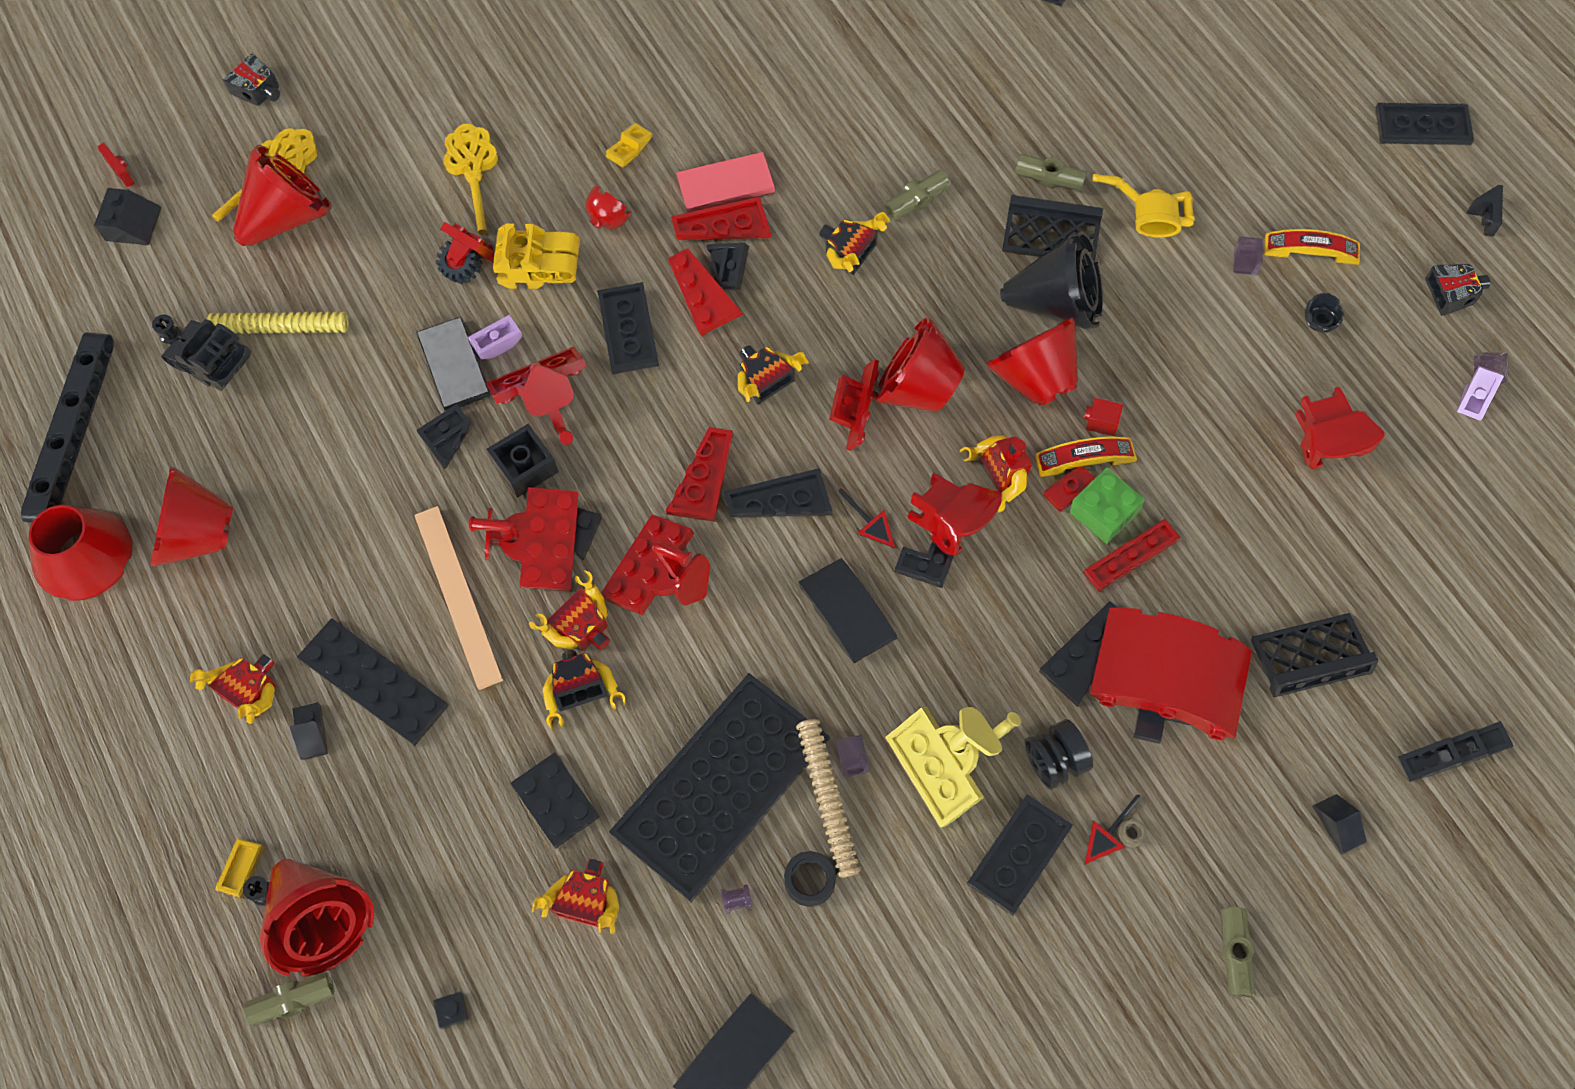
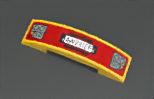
[1264,229,1360,265]
[1035,437,1137,477]

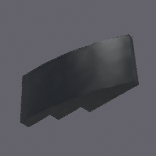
[798,558,898,663]
[673,993,795,1089]

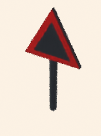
[838,488,895,548]
[1084,794,1141,865]

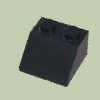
[94,188,161,245]

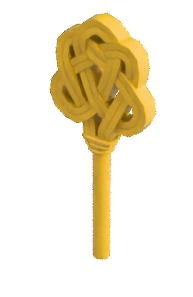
[443,123,498,235]
[212,128,318,222]

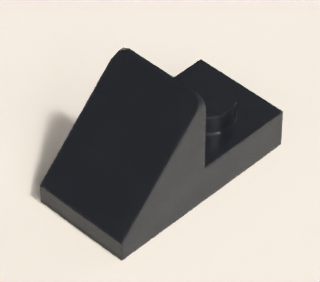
[1466,185,1503,237]
[290,702,328,760]

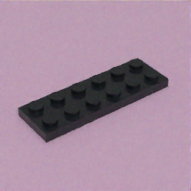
[297,618,449,746]

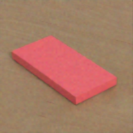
[676,152,775,213]

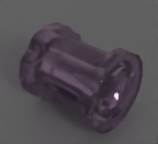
[721,884,753,914]

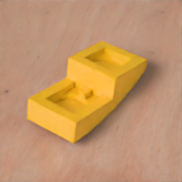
[606,123,652,168]

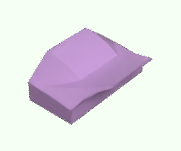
[468,315,522,359]

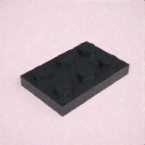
[511,752,600,849]

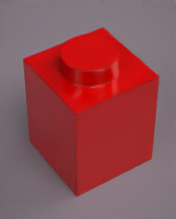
[1083,397,1123,437]

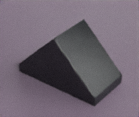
[1312,794,1366,855]

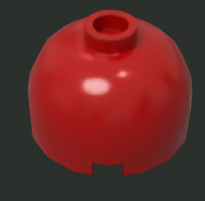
[585,185,631,230]

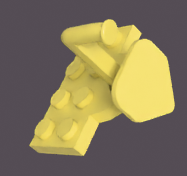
[885,707,1021,828]

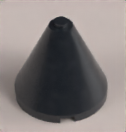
[1000,232,1103,329]

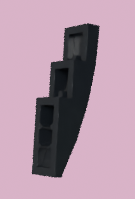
[1398,721,1514,782]

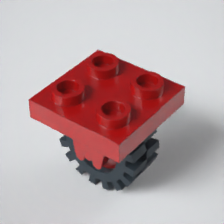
[436,222,495,284]

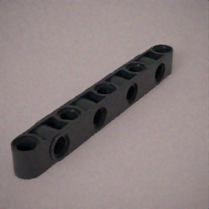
[21,332,114,523]

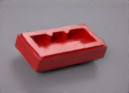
[97,142,135,188]
[1043,466,1095,512]

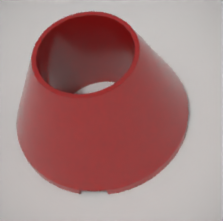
[874,316,965,412]
[29,505,133,601]

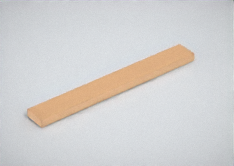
[414,506,503,690]

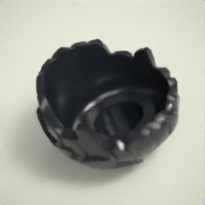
[1305,293,1344,333]

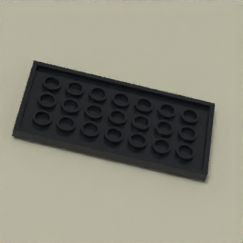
[609,673,830,903]

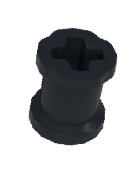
[152,314,181,345]
[243,876,269,906]

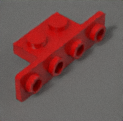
[829,359,879,451]

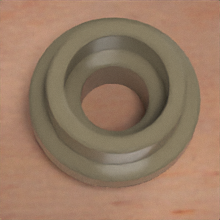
[1118,819,1146,847]

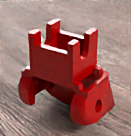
[1295,387,1385,469]
[907,473,1002,556]

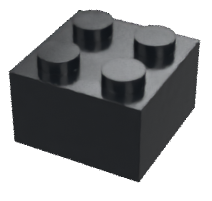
[486,423,559,498]

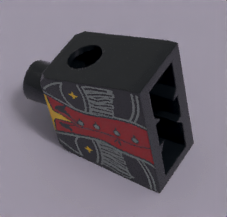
[223,53,280,106]
[1425,264,1490,316]

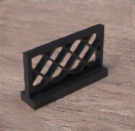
[1002,195,1103,262]
[1251,613,1379,698]

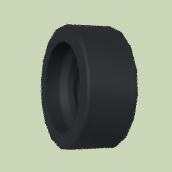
[784,851,836,907]

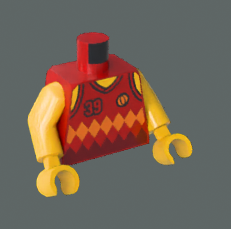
[960,435,1032,513]
[529,570,610,651]
[190,654,276,724]
[532,859,620,934]

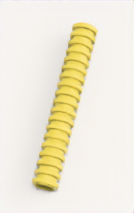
[207,311,349,334]

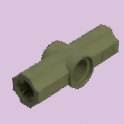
[1015,154,1087,191]
[884,170,950,221]
[1221,907,1256,997]
[243,972,335,1027]

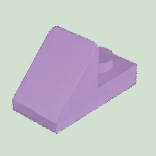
[1457,365,1504,420]

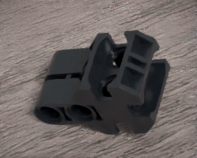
[161,319,252,391]

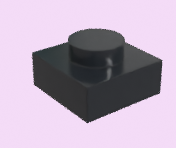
[433,991,469,1029]

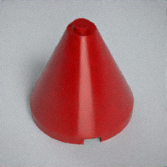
[233,145,332,246]
[260,859,374,977]

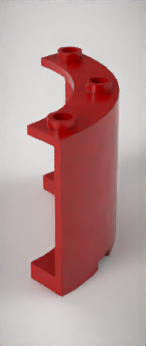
[1090,608,1252,741]

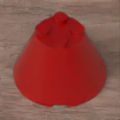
[985,317,1078,406]
[150,466,233,567]

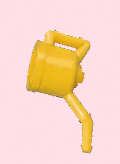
[1092,174,1195,238]

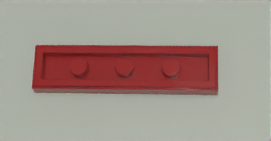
[1083,519,1181,592]

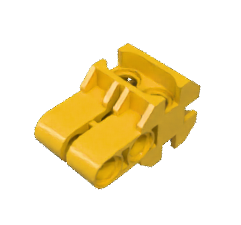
[493,223,580,290]

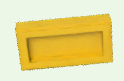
[215,838,265,899]

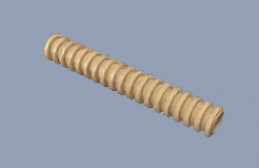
[796,719,861,878]

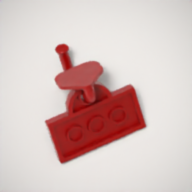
[486,346,586,445]
[468,487,579,591]
[601,514,710,616]

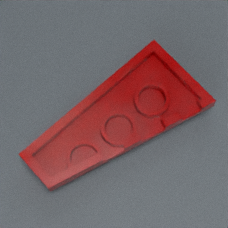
[671,196,771,240]
[667,248,743,336]
[665,427,733,522]

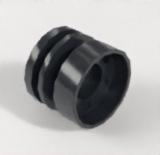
[1024,719,1093,790]

